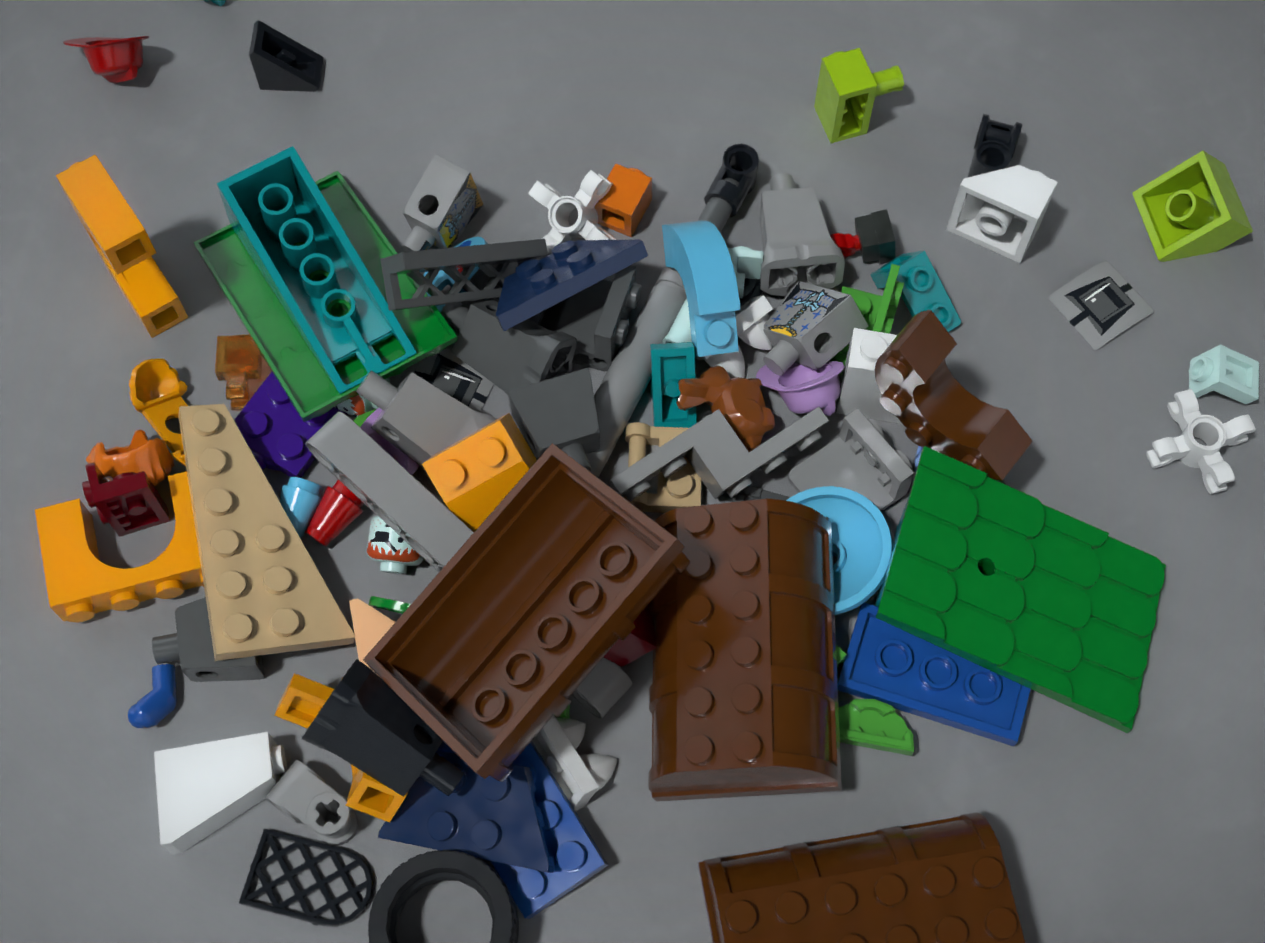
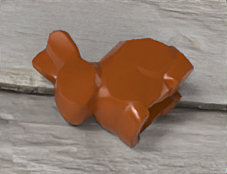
[676,366,775,452]

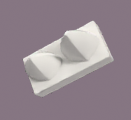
[695,295,773,378]
[532,715,617,811]

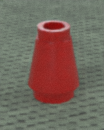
[305,480,364,547]

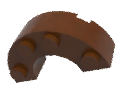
[874,310,1033,481]

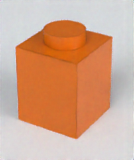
[595,163,652,237]

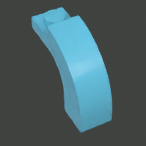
[662,220,741,357]

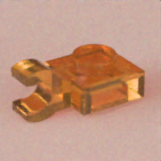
[215,335,262,411]

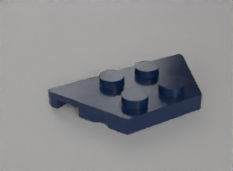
[496,239,648,331]
[378,750,555,872]

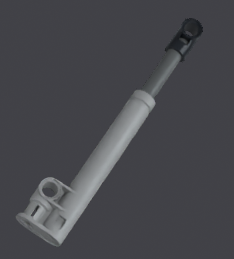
[523,144,759,478]

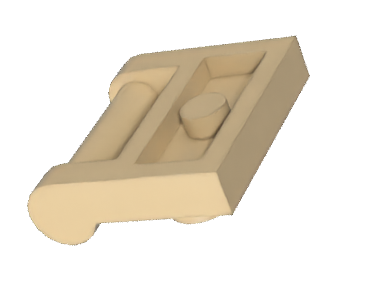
[624,422,701,513]

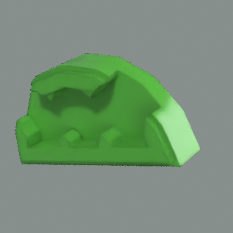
[838,699,914,756]

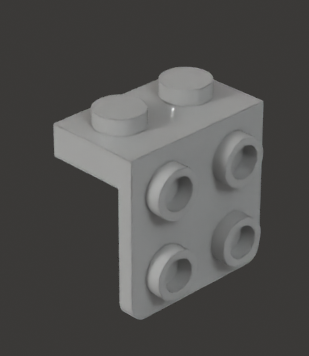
[788,408,914,512]

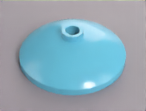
[786,486,893,615]

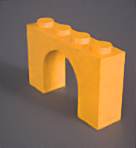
[55,154,189,338]
[35,471,204,622]

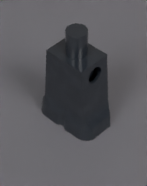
[302,659,465,797]

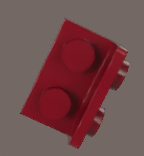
[82,462,171,537]

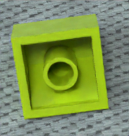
[1132,150,1253,262]

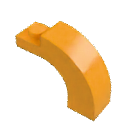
[274,673,408,823]

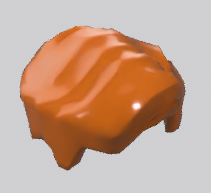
[86,429,175,486]

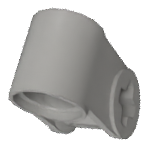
[265,760,358,846]

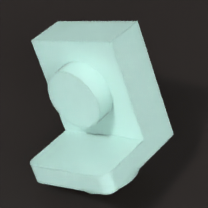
[728,246,764,298]
[1189,344,1259,405]

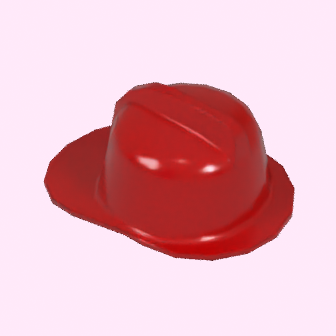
[63,36,149,83]

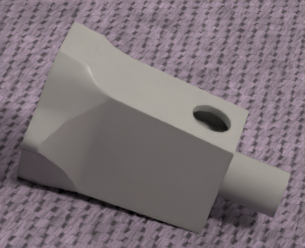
[760,173,845,297]
[356,370,497,469]

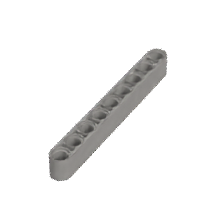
[305,411,632,718]

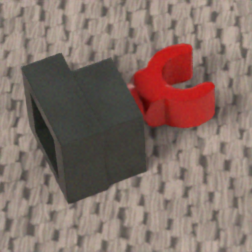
[830,209,896,264]

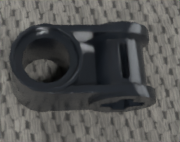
[968,114,1022,177]

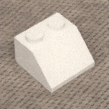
[946,165,1058,263]

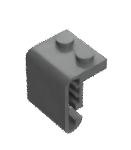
[529,265,642,371]

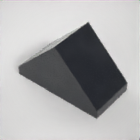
[249,20,324,92]

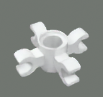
[528,170,617,258]
[1145,389,1256,495]

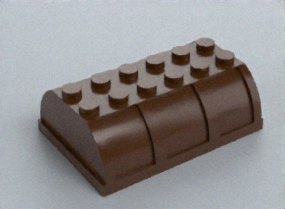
[363,443,690,782]
[648,498,842,801]
[698,812,1025,943]

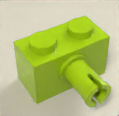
[814,48,904,144]

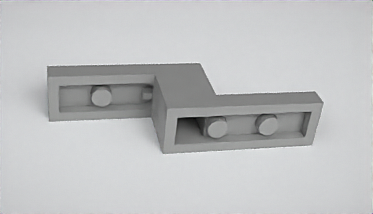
[607,407,829,502]

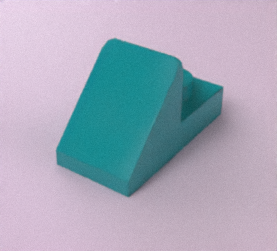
[650,342,697,428]

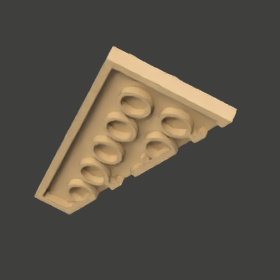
[178,404,355,661]

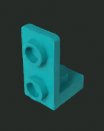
[870,250,961,332]

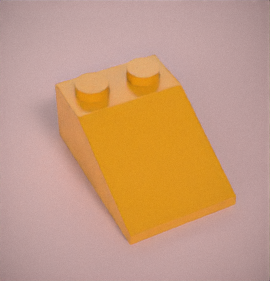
[422,413,537,532]

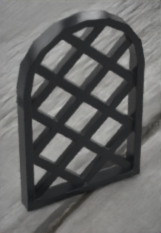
[239,828,373,927]

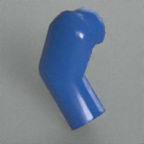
[128,664,177,729]

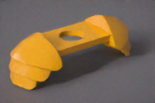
[129,359,188,466]

